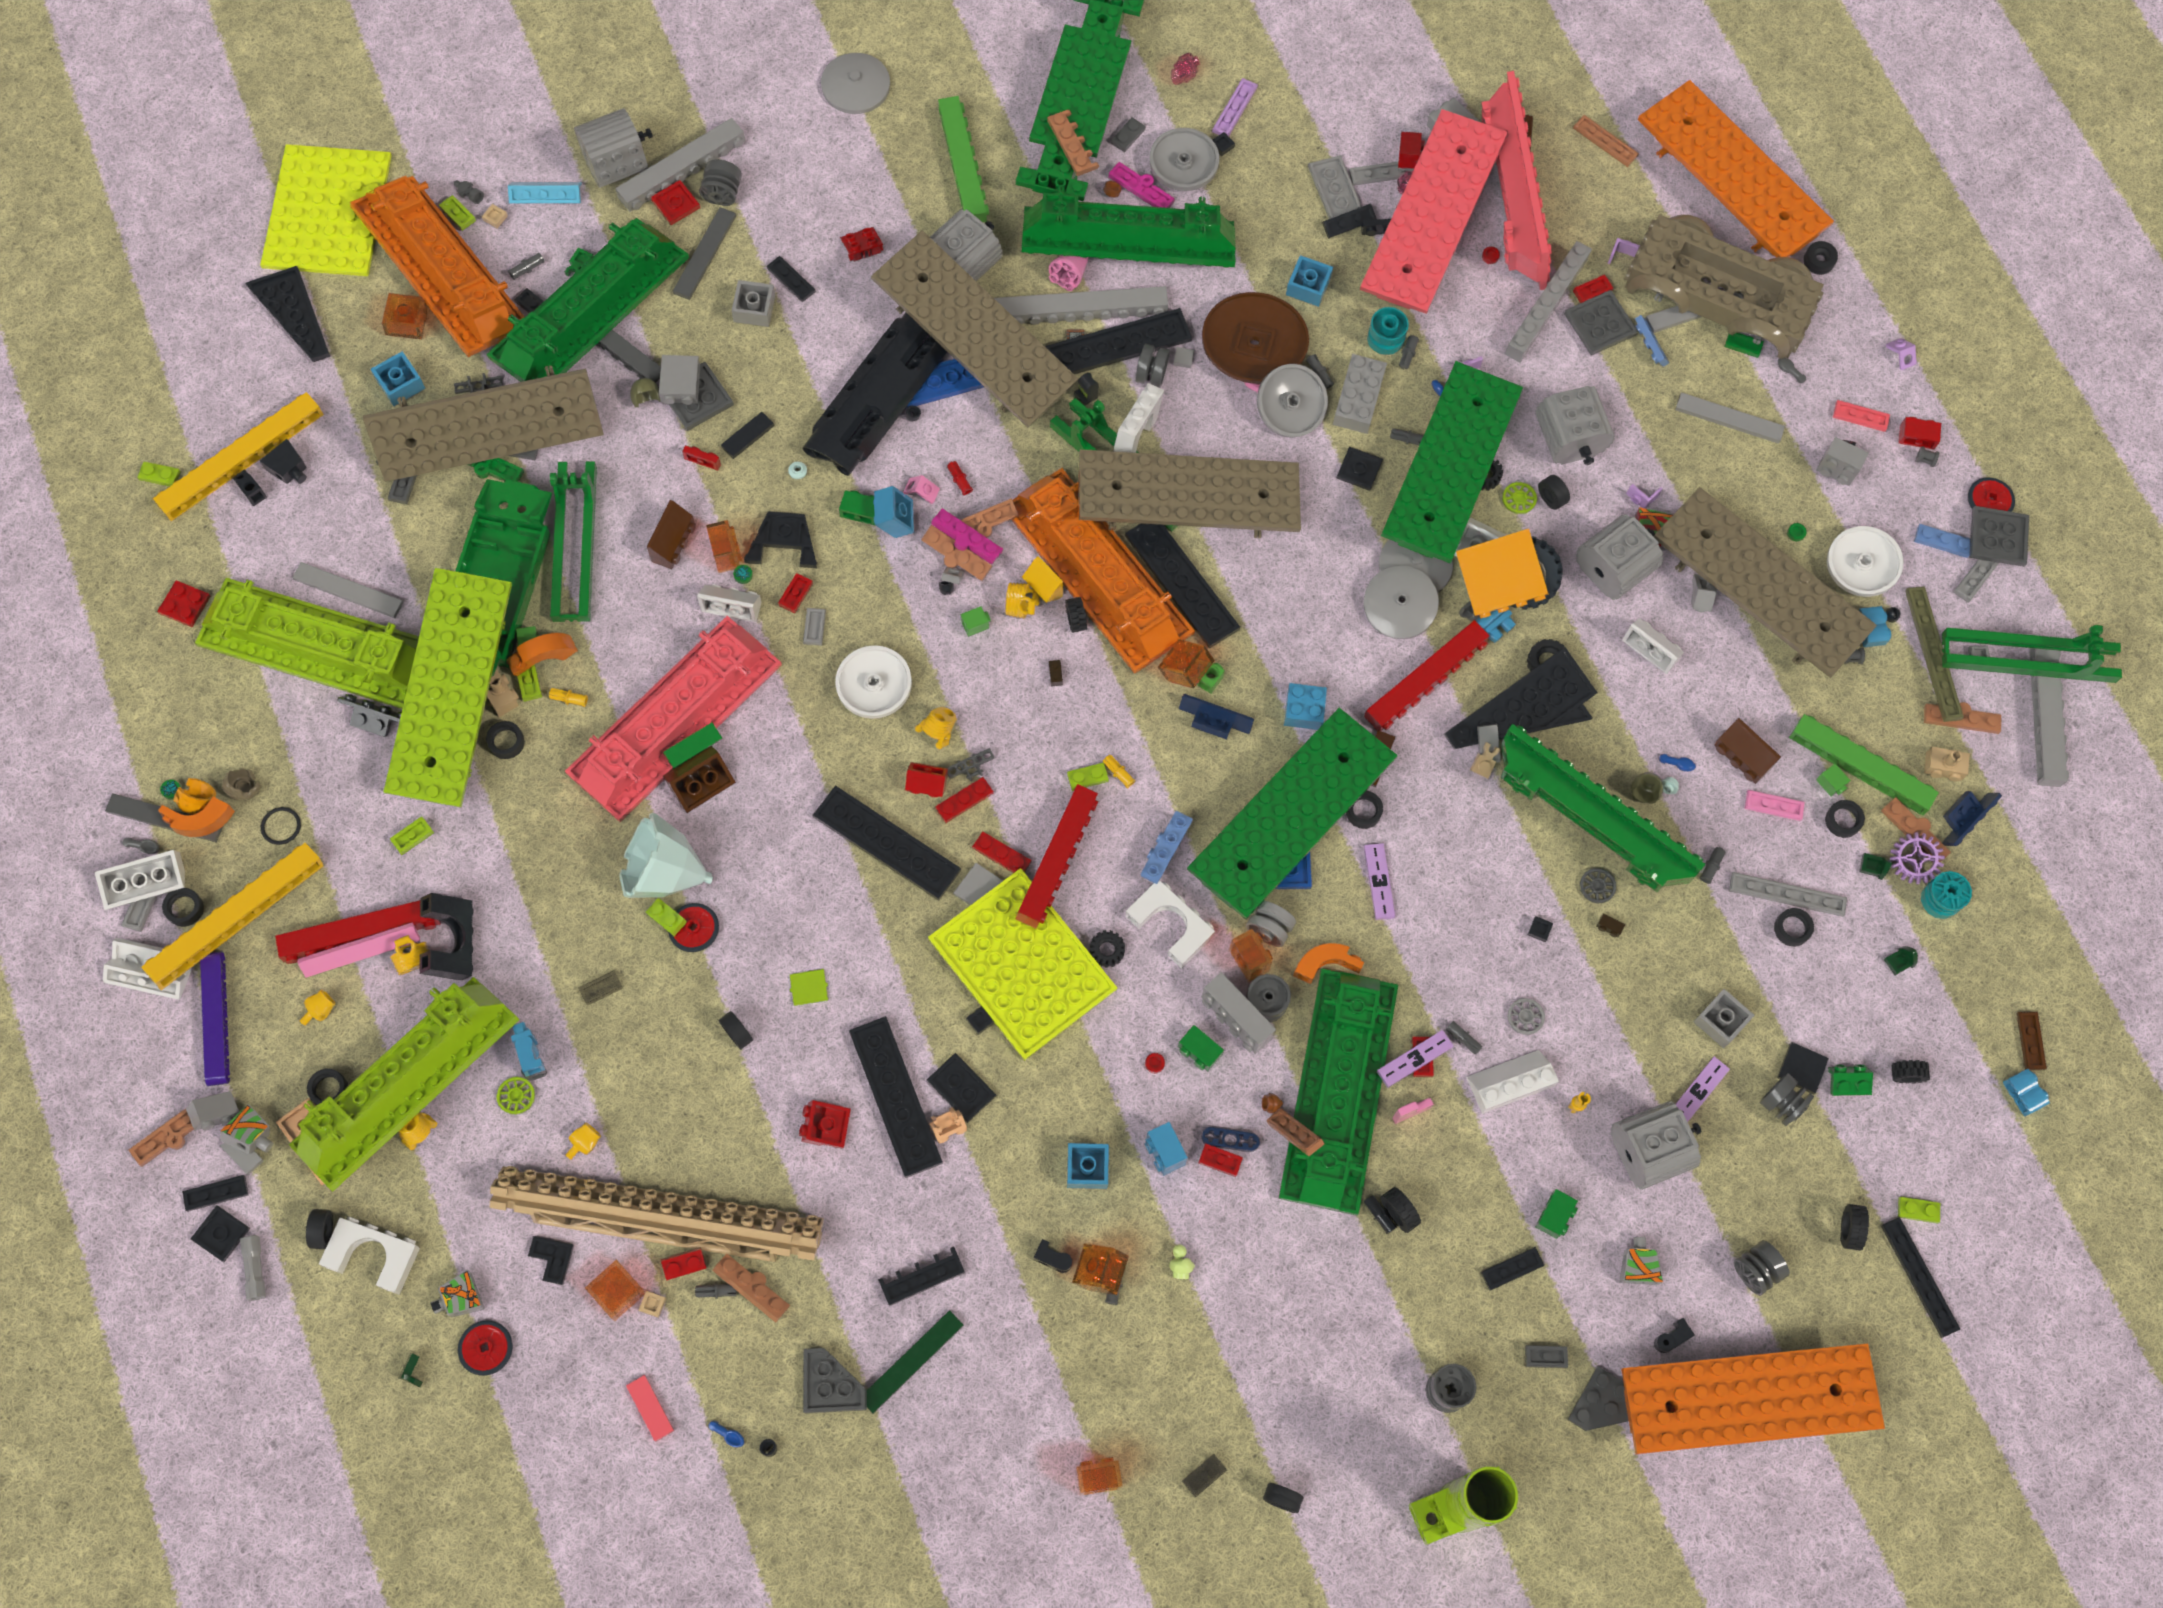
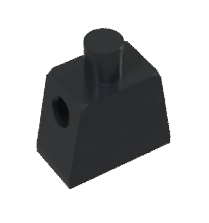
[260,439,307,484]

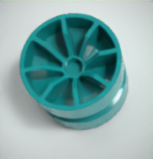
[1367,307,1409,355]

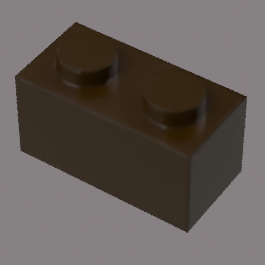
[1048,660,1063,687]
[1596,913,1625,937]

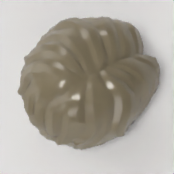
[222,768,261,800]

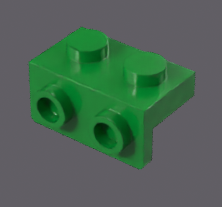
[1828,1064,1873,1096]

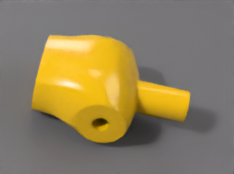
[299,990,336,1026]
[565,1122,601,1160]

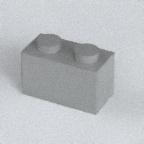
[186,1091,239,1131]

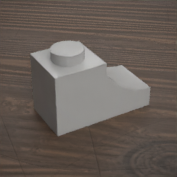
[1691,574,1717,612]

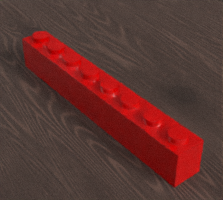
[1364,620,1490,731]
[1015,784,1099,929]
[275,900,441,964]

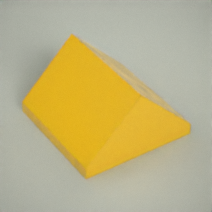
[1022,556,1063,603]

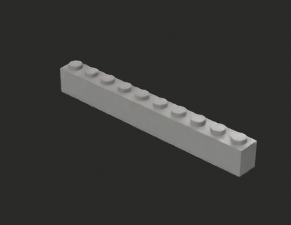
[994,286,1168,325]

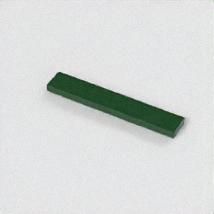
[867,1310,964,1414]

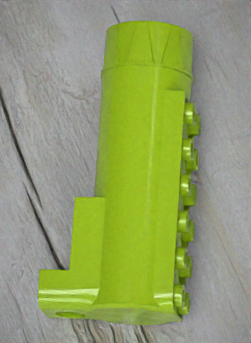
[1409,1466,1518,1545]

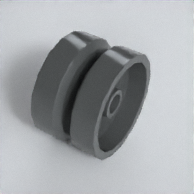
[1135,343,1170,388]
[1246,974,1291,1023]

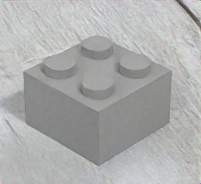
[732,280,775,327]
[1816,437,1869,486]
[1693,989,1755,1049]

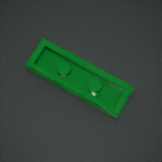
[663,723,722,769]

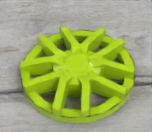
[1502,482,1537,514]
[497,1077,535,1115]

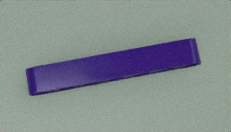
[200,951,230,1087]

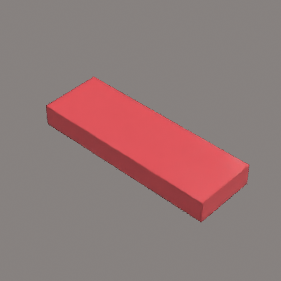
[1833,400,1890,432]
[626,1375,674,1442]

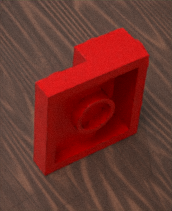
[799,1100,851,1149]

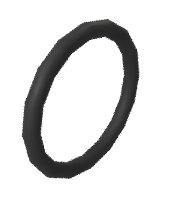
[260,807,301,845]

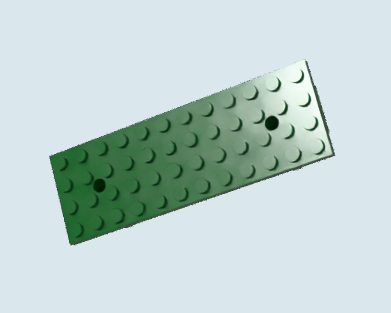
[1021,186,1236,268]
[487,218,689,382]
[1381,361,1523,564]
[1187,707,1398,920]
[1500,724,1705,893]
[1278,969,1399,1216]

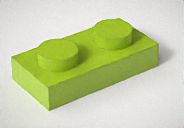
[439,195,476,231]
[137,461,181,487]
[517,665,542,702]
[1067,762,1109,791]
[389,816,434,855]
[645,898,687,936]
[1897,1197,1941,1224]

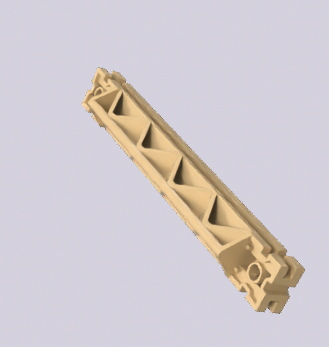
[489,1166,824,1262]

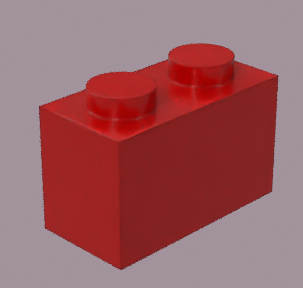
[1398,132,1425,169]
[1898,417,1942,450]
[905,762,948,798]

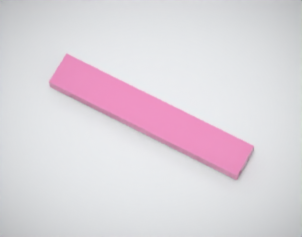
[298,922,420,978]

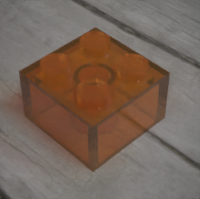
[382,293,428,340]
[706,520,742,573]
[1158,639,1215,689]
[1229,929,1273,983]
[1072,1243,1129,1295]
[585,1259,645,1321]
[1076,1457,1122,1496]

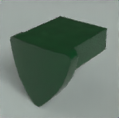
[1859,853,1892,880]
[1884,946,1918,976]
[398,1353,423,1387]

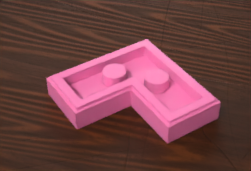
[1392,1098,1434,1124]

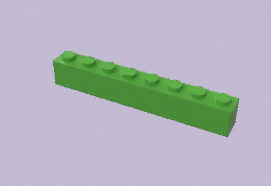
[938,96,989,222]
[1789,714,1939,816]

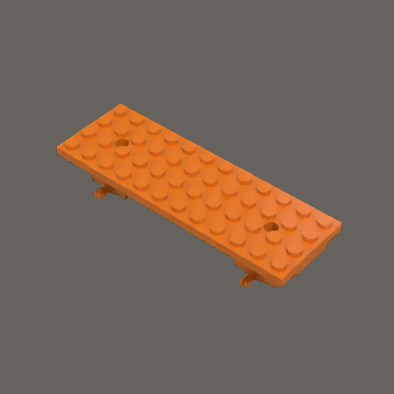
[1638,80,1834,257]
[350,176,524,357]
[1012,468,1195,674]
[1621,1343,1885,1455]

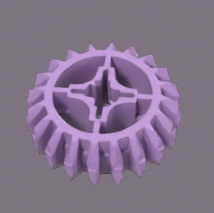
[1890,832,1945,884]

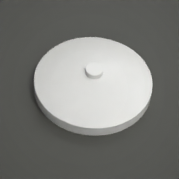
[1827,526,1903,597]
[835,646,912,719]

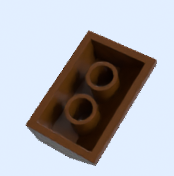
[647,500,696,570]
[1714,718,1781,784]
[663,745,736,813]

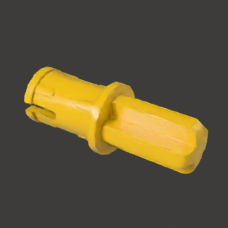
[549,688,588,707]
[1103,755,1136,789]
[1568,1092,1591,1114]

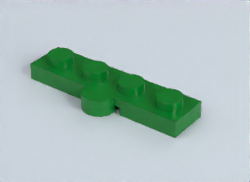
[467,458,524,482]

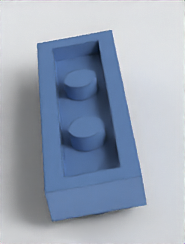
[1635,315,1669,366]
[1914,524,1970,558]

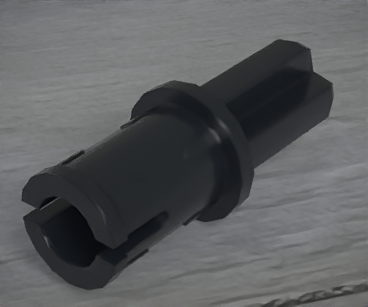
[1364,1195,1397,1234]

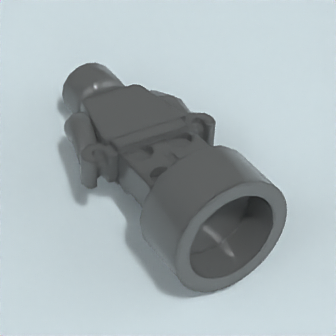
[454,180,484,204]

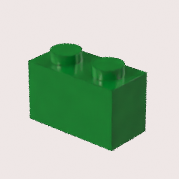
[839,490,875,526]
[1178,1025,1224,1072]
[1535,1189,1578,1239]

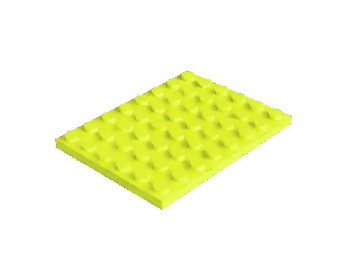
[260,144,392,276]
[928,868,1118,1061]

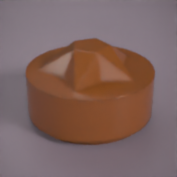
[1103,181,1122,198]

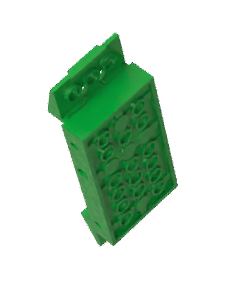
[455,479,552,688]

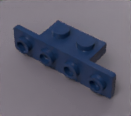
[1179,694,1254,740]
[1942,791,2002,846]

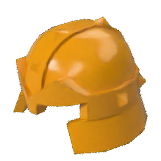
[173,778,217,815]

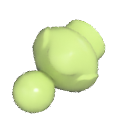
[1169,1244,1195,1279]

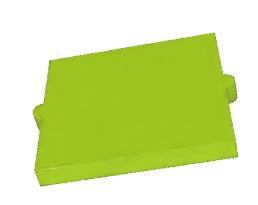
[789,969,828,1006]

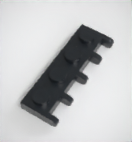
[878,1246,965,1306]

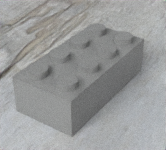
[1333,354,1387,434]
[1201,972,1276,1054]

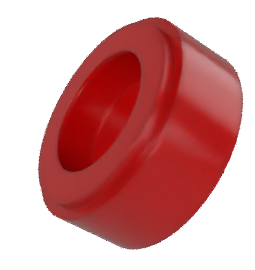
[1482,246,1500,264]
[1145,1053,1165,1074]

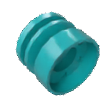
[1921,871,1972,919]

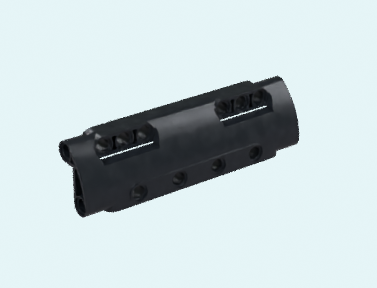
[802,312,947,476]

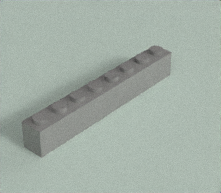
[615,118,745,212]
[1505,241,1592,363]
[2029,648,2069,787]

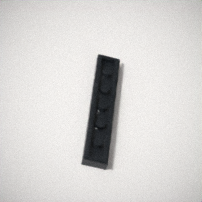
[1881,1217,1961,1338]

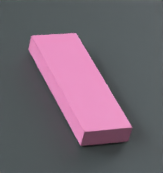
[1744,790,1805,821]

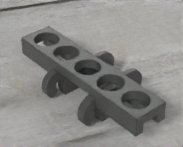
[454,373,503,394]
[947,748,994,781]

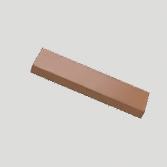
[1573,115,1639,167]
[1266,1108,1324,1156]

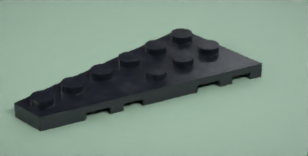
[245,266,331,362]

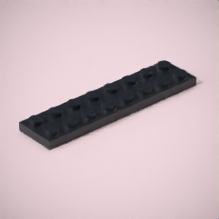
[1045,308,1192,375]
[1125,523,1240,649]
[813,785,961,901]
[849,1016,943,1178]

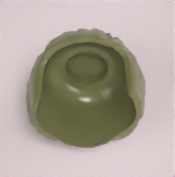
[630,378,661,407]
[1631,772,1663,804]

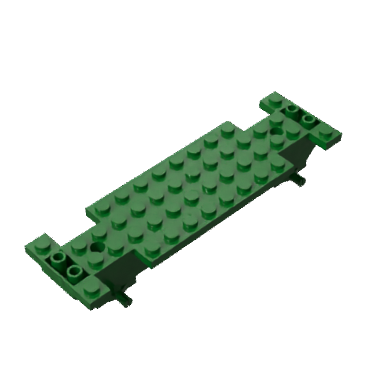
[1015,0,1144,202]

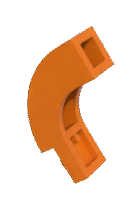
[506,633,578,676]
[158,796,235,837]
[1293,943,1364,984]

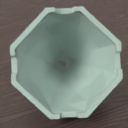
[619,813,713,898]

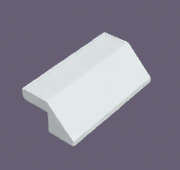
[103,938,192,1000]

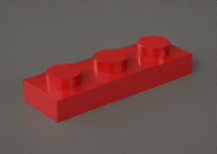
[935,777,994,823]
[972,831,1032,873]

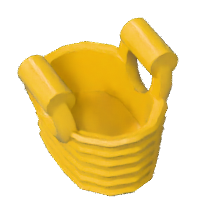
[1005,582,1040,619]
[915,707,957,749]
[390,935,429,975]
[398,1112,438,1150]

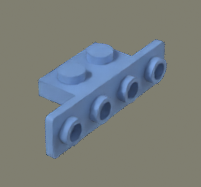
[1141,811,1192,884]

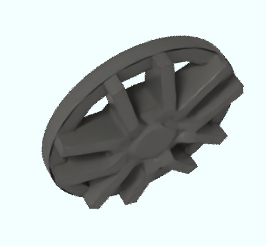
[1580,868,1616,904]

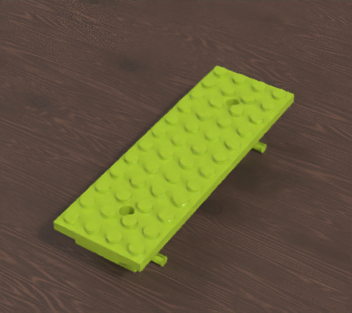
[383,568,512,808]
[195,578,419,709]
[289,977,519,1192]

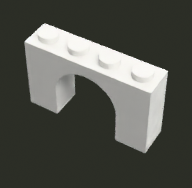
[1113,383,1164,453]
[1125,880,1215,969]
[319,1217,420,1295]

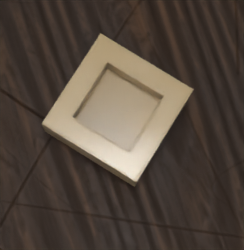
[482,204,508,229]
[638,1291,666,1318]

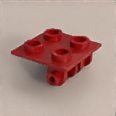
[840,227,883,262]

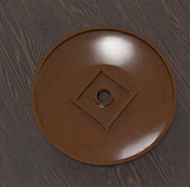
[1202,292,1309,384]

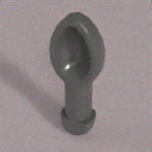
[1778,358,1806,383]
[122,838,160,854]

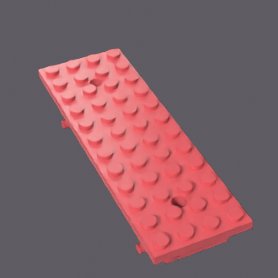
[1482,71,1551,290]
[1360,109,1508,314]
[565,616,782,822]

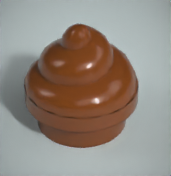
[1261,1093,1283,1113]

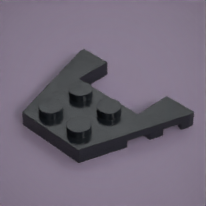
[744,511,817,569]

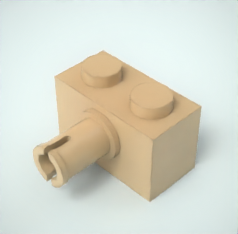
[487,670,519,717]
[1924,746,1970,782]

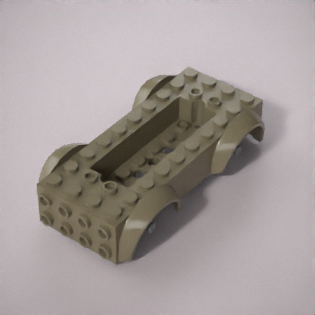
[1624,214,1824,359]

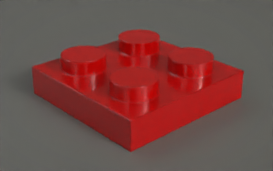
[651,180,700,225]
[157,580,211,628]

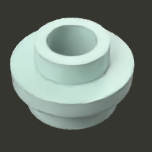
[788,462,807,479]
[1662,777,1679,794]

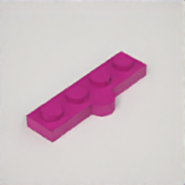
[1108,162,1175,208]
[931,508,1003,564]

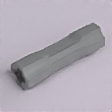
[240,1235,266,1301]

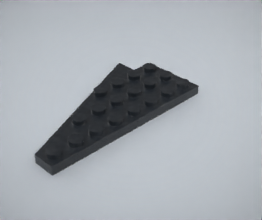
[1443,647,1598,749]

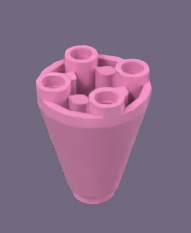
[1049,255,1089,291]

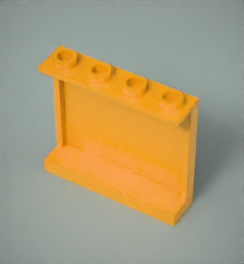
[1456,529,1549,619]

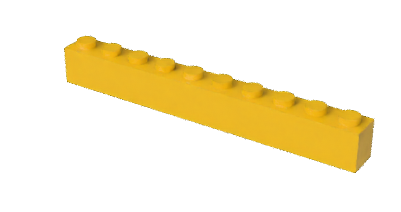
[153,392,324,521]
[141,843,324,990]

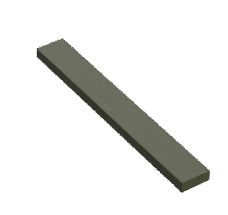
[1905,586,1964,722]

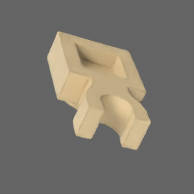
[1470,742,1500,779]

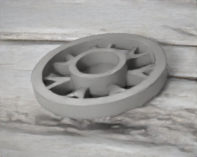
[1507,998,1545,1035]

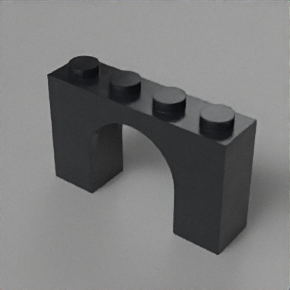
[419,893,474,980]

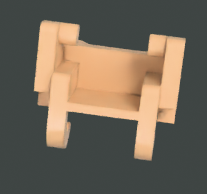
[930,1107,967,1143]

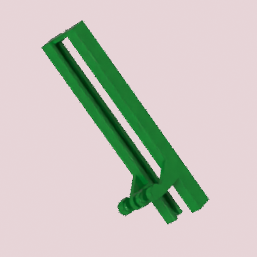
[1050,398,1178,532]
[550,461,597,622]
[1942,625,2122,683]

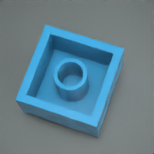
[1286,255,1333,307]
[371,351,425,406]
[873,486,914,538]
[1284,683,1327,730]
[1144,1122,1188,1176]
[1067,1143,1109,1189]

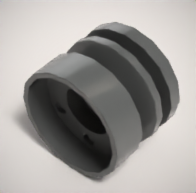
[699,159,742,206]
[1759,1073,1814,1126]
[1734,1240,1790,1296]
[1425,1364,1477,1413]

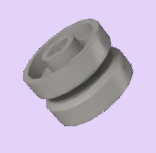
[1246,901,1296,947]

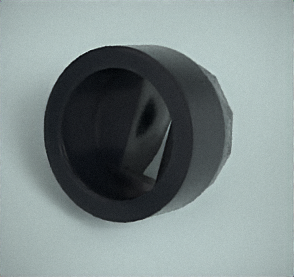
[906,405,921,422]
[939,581,954,595]
[1886,607,1901,623]
[759,1439,777,1457]

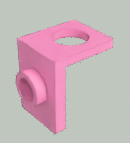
[903,475,940,504]

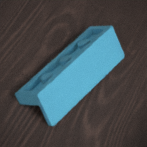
[508,182,582,203]

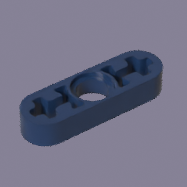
[1201,1127,1260,1152]

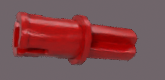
[947,461,973,496]

